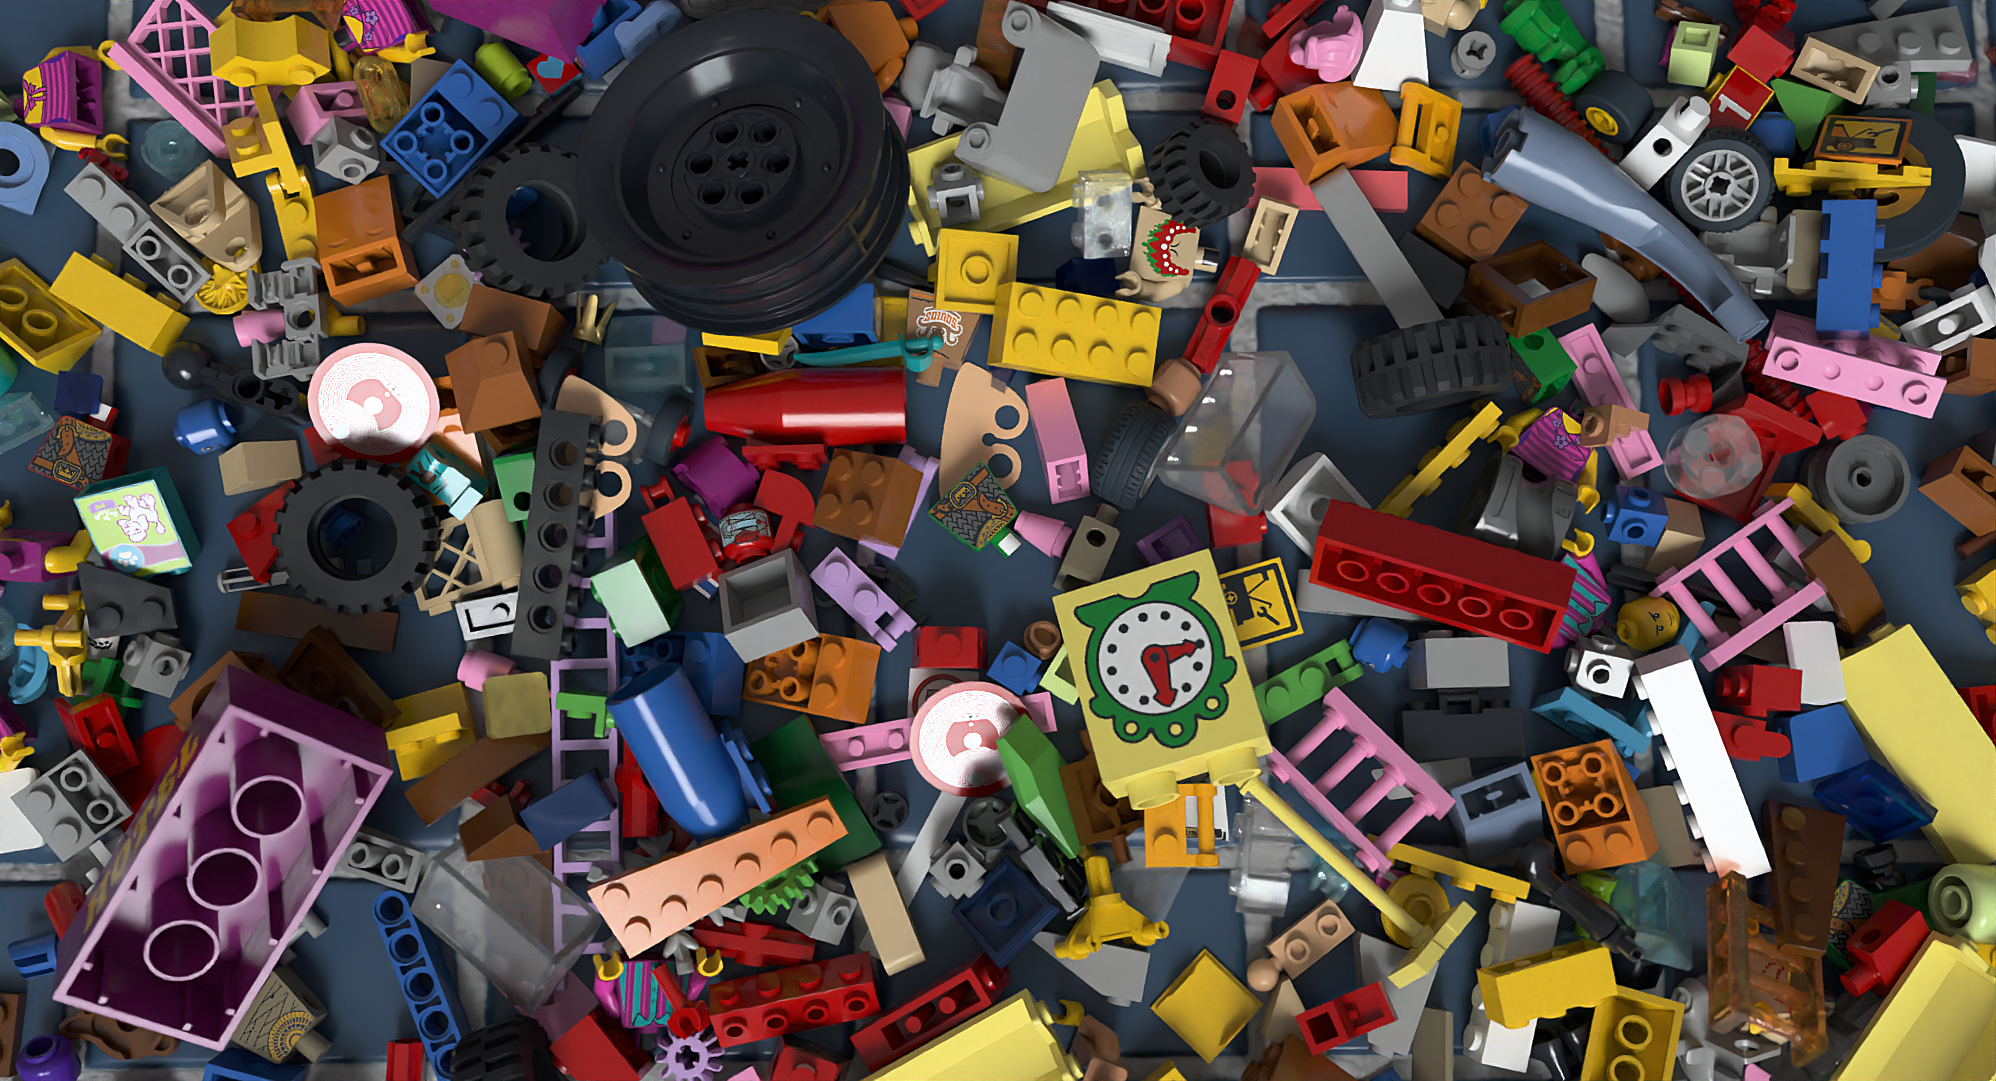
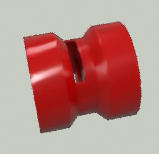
[1658,373,1713,416]

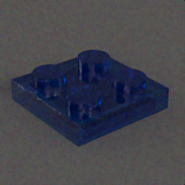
[1813,758,1938,845]

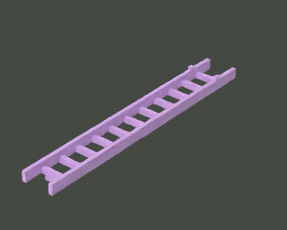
[549,508,625,991]

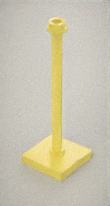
[1235,771,1477,989]

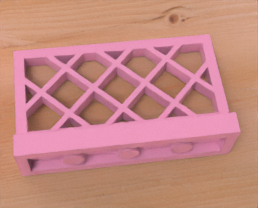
[107,0,285,159]

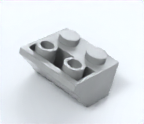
[10,748,135,862]

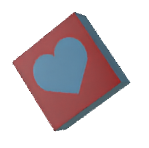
[526,53,582,100]

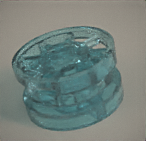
[141,120,209,182]
[1306,837,1360,903]

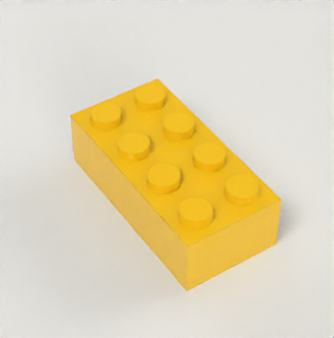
[987,281,1162,389]

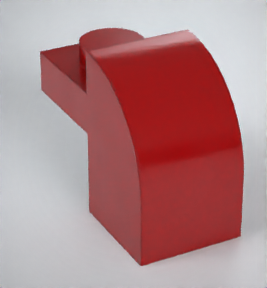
[753,468,818,555]
[1295,980,1399,1056]

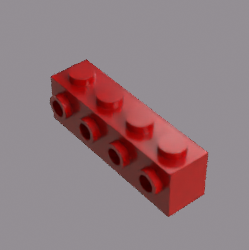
[709,951,882,1048]

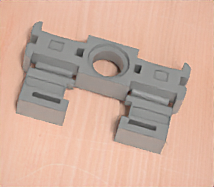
[246,257,329,381]

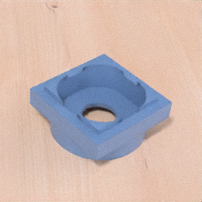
[0,120,56,216]

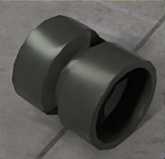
[962,795,1010,851]

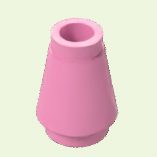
[233,309,286,347]
[1013,510,1075,558]

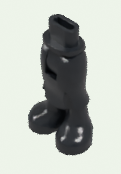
[1514,836,1646,963]
[1529,1012,1592,1081]

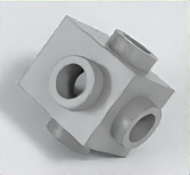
[1861,58,1918,112]
[311,115,380,185]
[926,163,985,227]
[119,630,191,698]
[1564,635,1634,698]
[928,839,986,899]
[786,876,858,945]

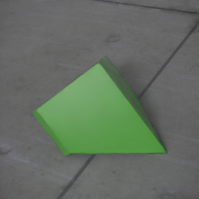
[1770,78,1850,152]

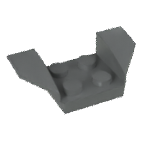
[1599,304,1749,410]

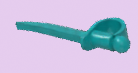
[793,333,944,372]

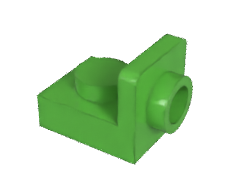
[555,689,617,738]

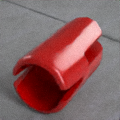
[44,881,87,941]

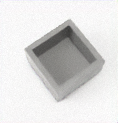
[718,548,819,663]
[1407,630,1510,690]

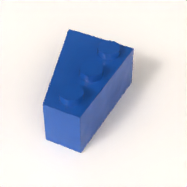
[1816,199,1886,340]

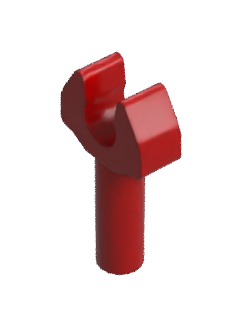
[651,962,710,1040]

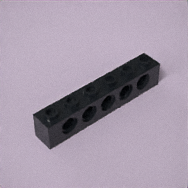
[510,408,606,661]

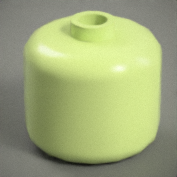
[1928,863,1996,945]

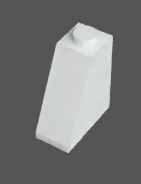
[1350,0,1429,92]

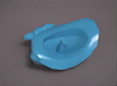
[8,623,52,704]

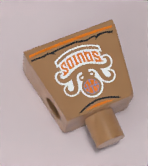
[906,288,983,387]

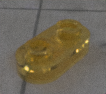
[353,56,410,134]

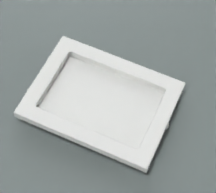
[1046,1,1172,77]

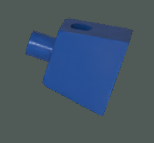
[1772,703,1872,783]

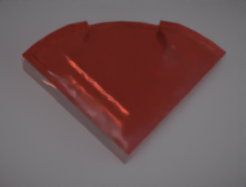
[1237,17,1276,61]

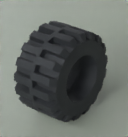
[1148,118,1256,229]

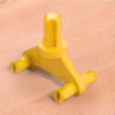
[14,590,89,697]
[1054,855,1169,960]

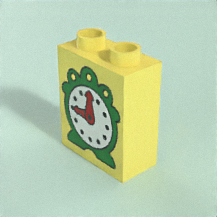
[1052,548,1274,810]

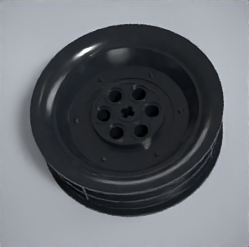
[576,9,911,336]

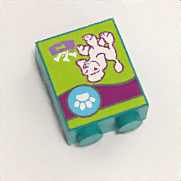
[74,465,202,581]

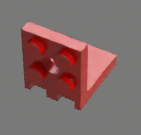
[1673,393,1824,527]

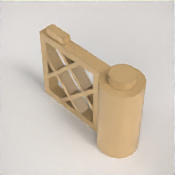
[415,499,524,616]

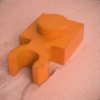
[1872,271,1933,314]

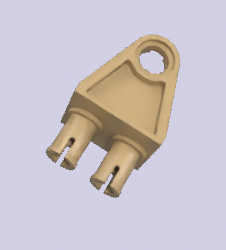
[149,158,263,272]

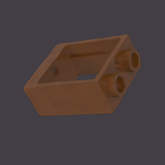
[1463,239,1598,339]

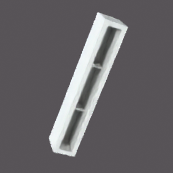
[1631,644,1772,886]

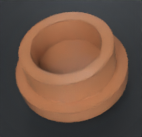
[1022,621,1061,660]

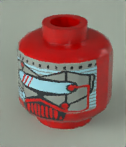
[719,503,775,565]

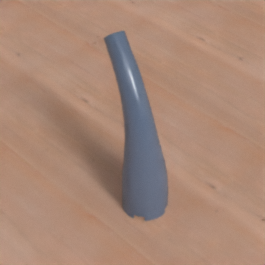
[1481,106,1769,343]

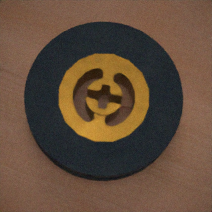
[1800,108,1966,262]

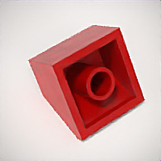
[549,1005,656,1081]

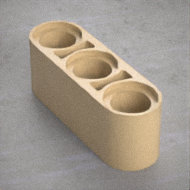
[846,851,927,976]

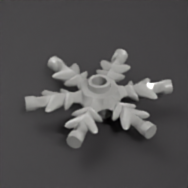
[587,819,748,975]

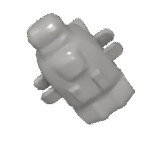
[899,41,1008,136]
[1697,206,1797,299]
[1671,973,1781,1081]

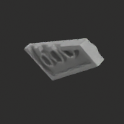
[1800,6,1973,72]

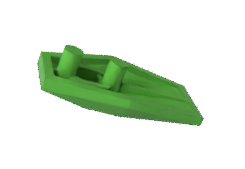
[996,713,1084,859]

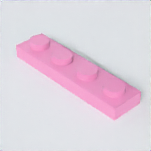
[1557,323,1663,481]

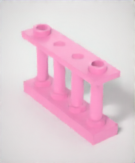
[1762,310,1947,419]
[1648,497,1825,672]
[1266,686,1456,876]

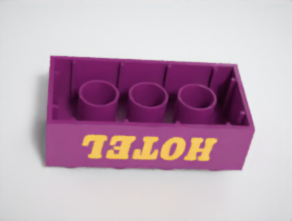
[52,663,393,1052]

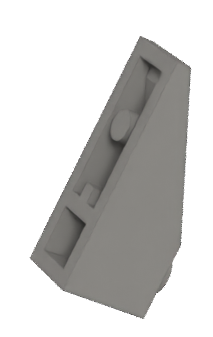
[1032,928,1150,1007]

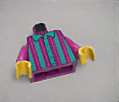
[1552,528,1618,649]
[593,947,723,1050]

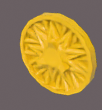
[194,247,262,314]
[1381,874,1450,950]

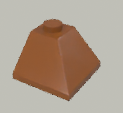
[445,330,543,435]

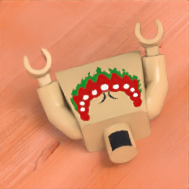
[1115,177,1220,303]

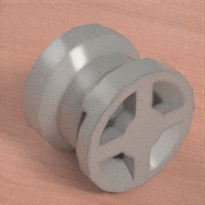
[1450,31,1496,79]

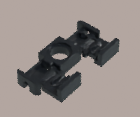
[994,798,1090,921]

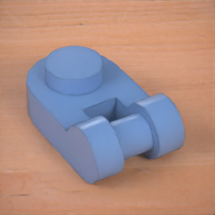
[614,0,682,62]

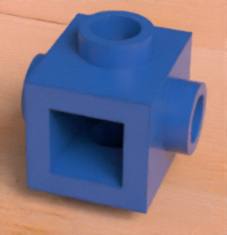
[1600,485,1669,547]

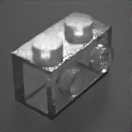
[1071,169,1132,259]

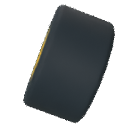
[1575,69,1654,145]

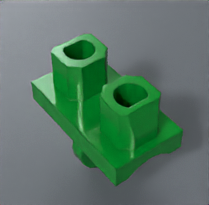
[71,657,144,720]

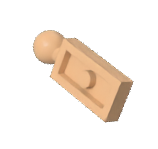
[1247,897,1356,992]

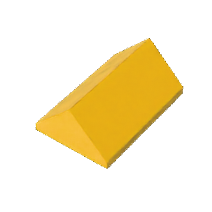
[0,258,102,377]
[1580,984,1685,1081]

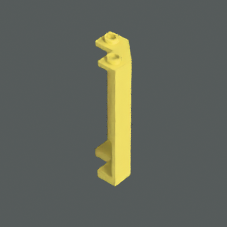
[907,78,1148,257]
[1834,622,1996,865]
[1829,930,1996,1081]
[861,988,1084,1081]

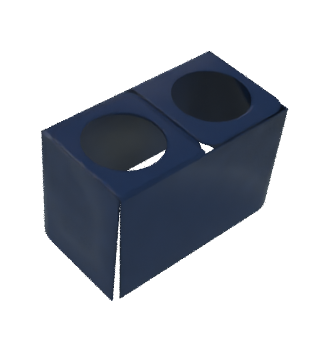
[519,767,618,852]

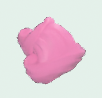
[1288,5,1364,82]

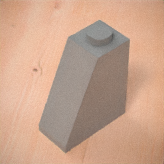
[1352,930,1439,1058]

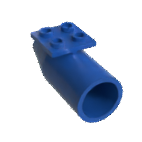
[605,662,773,845]

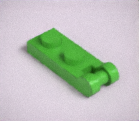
[1254,638,1365,726]

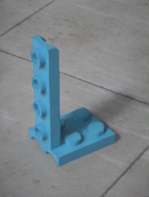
[1530,601,1716,758]

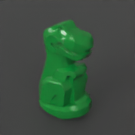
[1498,0,1606,95]

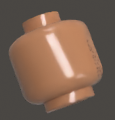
[1143,357,1202,416]

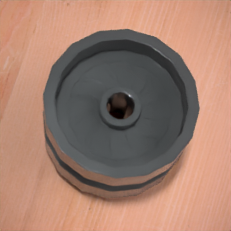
[1798,434,1911,526]

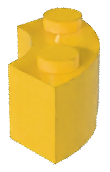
[209,14,331,87]

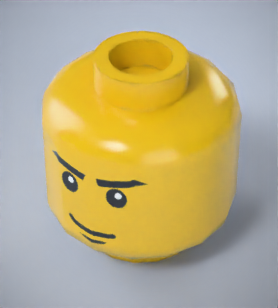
[1616,595,1680,652]

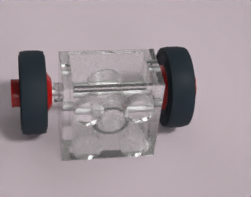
[536,345,695,468]

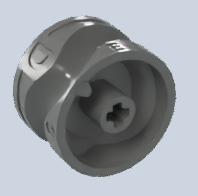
[1451,450,1578,561]

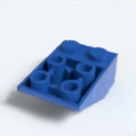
[380,58,528,199]
[619,631,744,716]

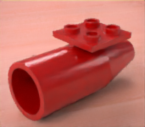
[704,365,908,472]

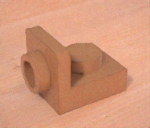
[1580,404,1650,448]

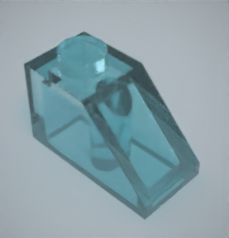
[0,391,57,454]

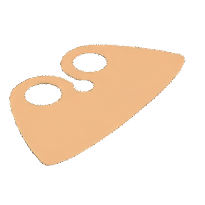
[939,362,1028,499]
[555,375,637,530]

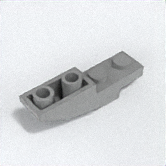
[64,162,213,304]
[336,824,425,893]

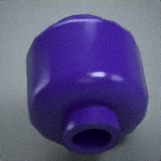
[16,1034,82,1081]

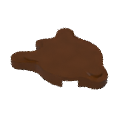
[59,1008,181,1060]

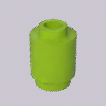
[474,42,532,101]

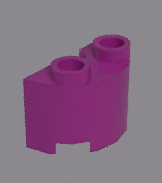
[669,435,760,520]

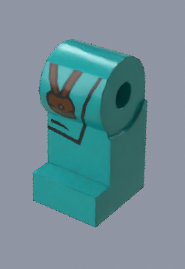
[406,442,490,521]

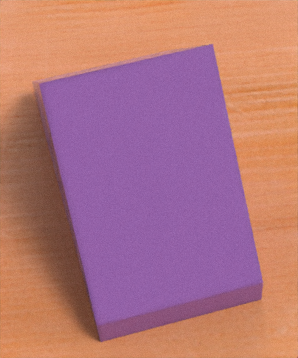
[1132,514,1205,568]

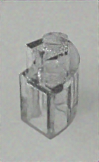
[1228,797,1294,917]

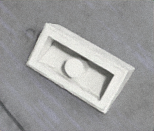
[1783,621,1847,705]

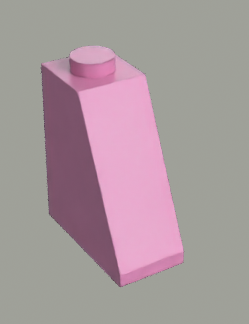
[1025,377,1090,505]

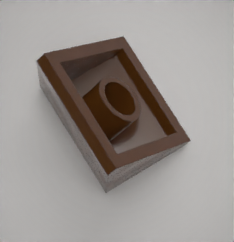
[1883,213,1987,292]

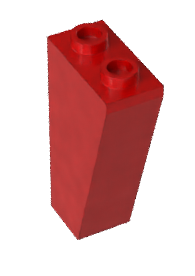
[850,950,1011,1073]

